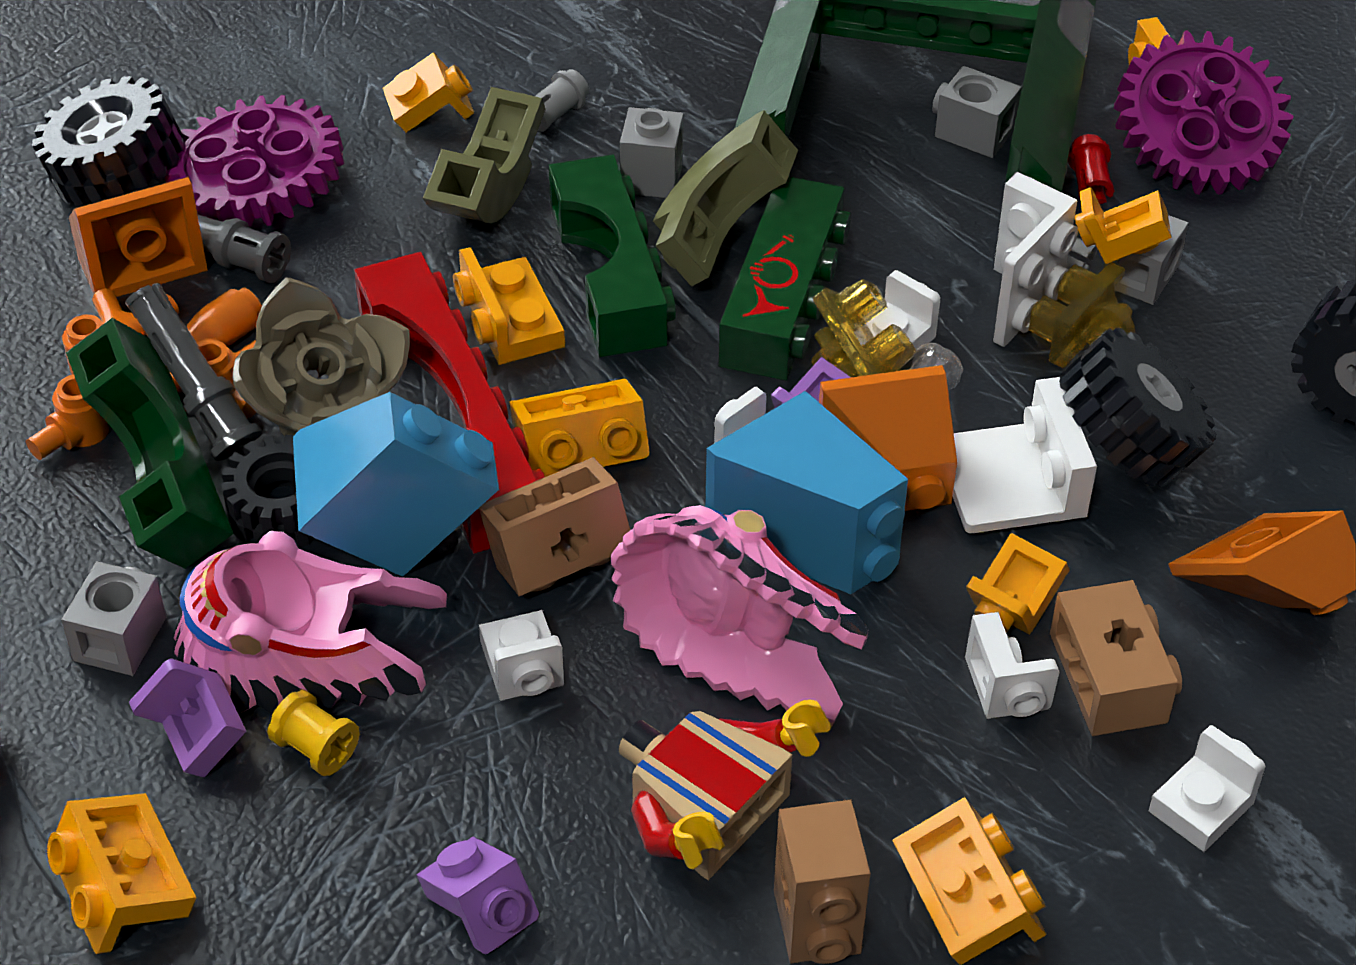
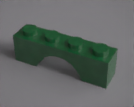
[549,154,676,357]
[66,317,233,569]

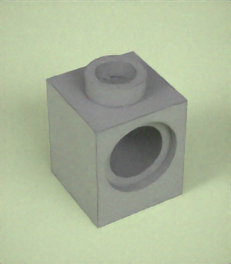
[932,66,1022,158]
[620,107,683,198]
[1101,215,1188,305]
[61,561,166,676]

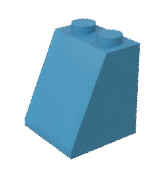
[705,391,908,594]
[293,392,499,577]

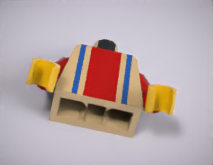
[619,700,832,880]

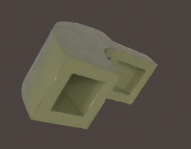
[423,87,546,223]
[653,110,798,286]

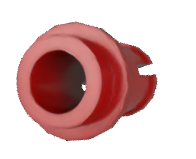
[1068,134,1114,204]

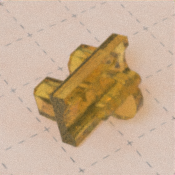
[1028,262,1135,369]
[811,279,917,377]

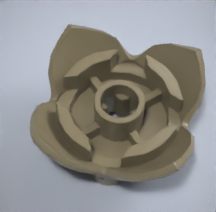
[232,277,410,436]

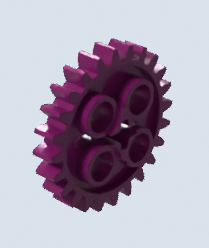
[1114,30,1293,195]
[164,95,344,227]

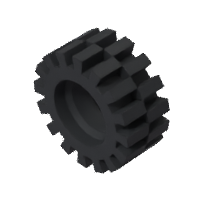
[221,434,309,548]

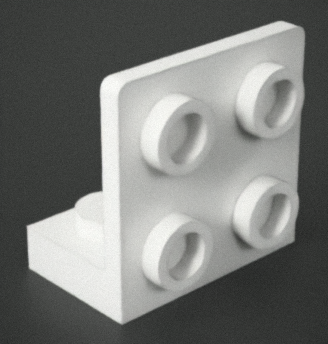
[993,172,1078,347]
[952,377,1097,533]

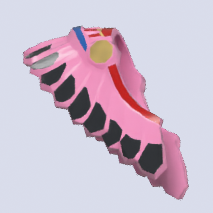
[611,505,869,726]
[174,531,447,714]

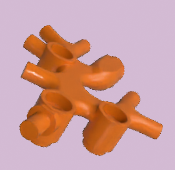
[26,288,262,460]

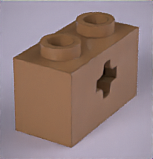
[478,457,630,596]
[1050,580,1182,736]
[774,800,870,964]

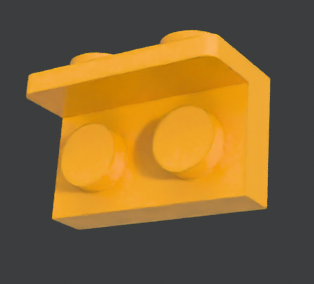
[453,247,565,365]
[509,378,649,477]
[47,793,197,954]
[892,797,1047,965]

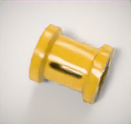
[267,689,360,776]

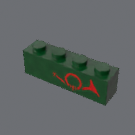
[718,177,851,381]

